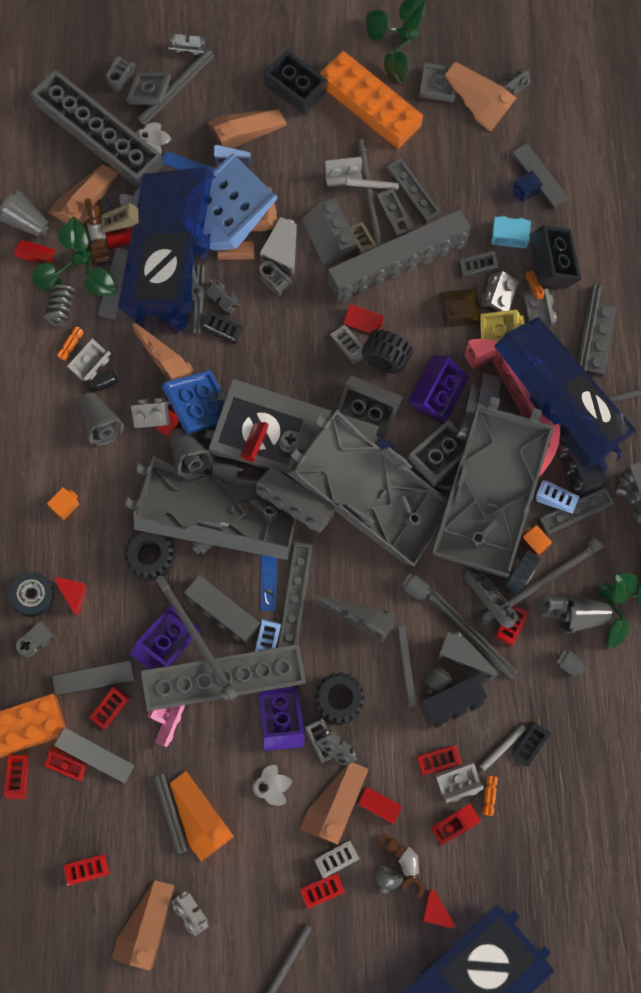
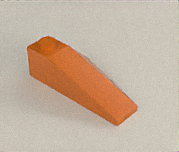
[170,771,234,862]

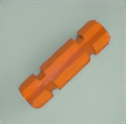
[525,270,545,300]
[57,326,83,361]
[482,776,498,816]

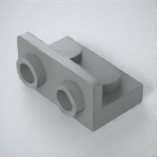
[325,157,363,187]
[523,289,557,332]

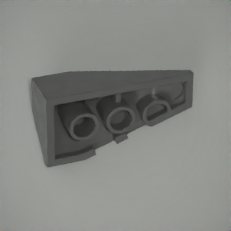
[316,596,396,643]

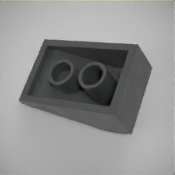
[436,631,498,682]

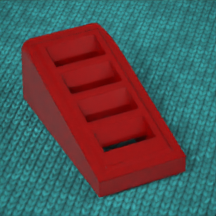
[494,605,530,647]
[89,686,131,730]
[417,745,462,776]
[3,755,29,799]
[63,854,110,886]
[300,873,345,909]

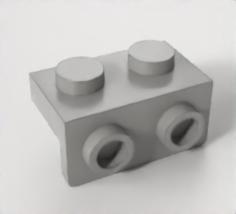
[481,271,519,312]
[66,338,111,381]
[131,397,171,428]
[435,761,484,803]

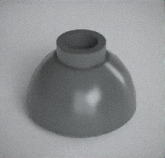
[376,865,404,894]

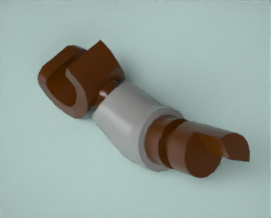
[84,198,110,263]
[377,833,425,899]

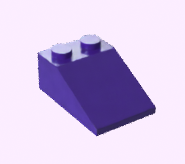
[131,605,201,669]
[258,685,304,751]

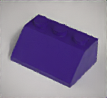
[408,355,469,424]

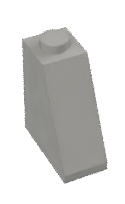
[260,217,297,276]

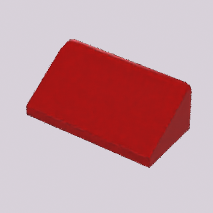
[106,223,144,249]
[14,240,56,264]
[343,304,385,334]
[240,422,269,463]
[44,745,89,782]
[357,787,402,824]

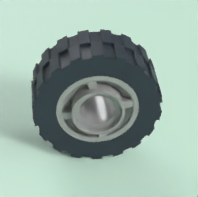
[504,550,541,594]
[9,572,54,617]

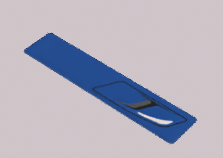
[162,151,215,179]
[261,555,277,611]

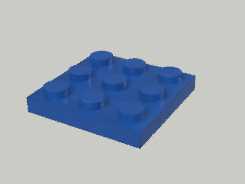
[162,370,225,435]

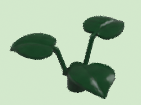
[365,0,426,84]
[32,216,118,297]
[599,573,641,649]

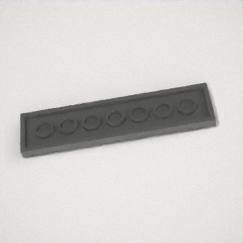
[141,644,306,712]

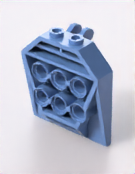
[184,153,278,251]

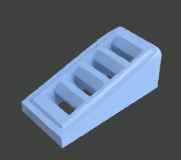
[214,145,251,166]
[536,480,579,514]
[254,619,281,652]

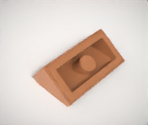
[217,241,254,260]

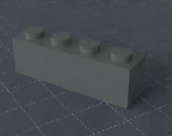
[256,467,335,533]
[184,575,261,644]

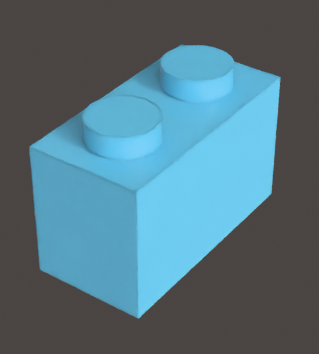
[491,216,531,248]

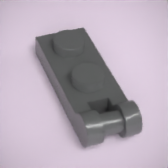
[376,188,414,238]

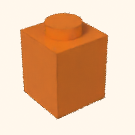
[47,487,80,521]
[520,525,552,556]

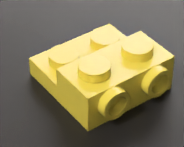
[481,310,524,350]

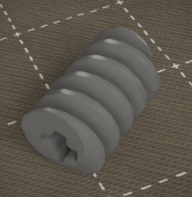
[44,284,75,327]

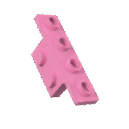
[147,705,185,747]

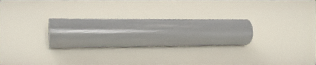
[345,178,399,190]
[479,724,527,771]

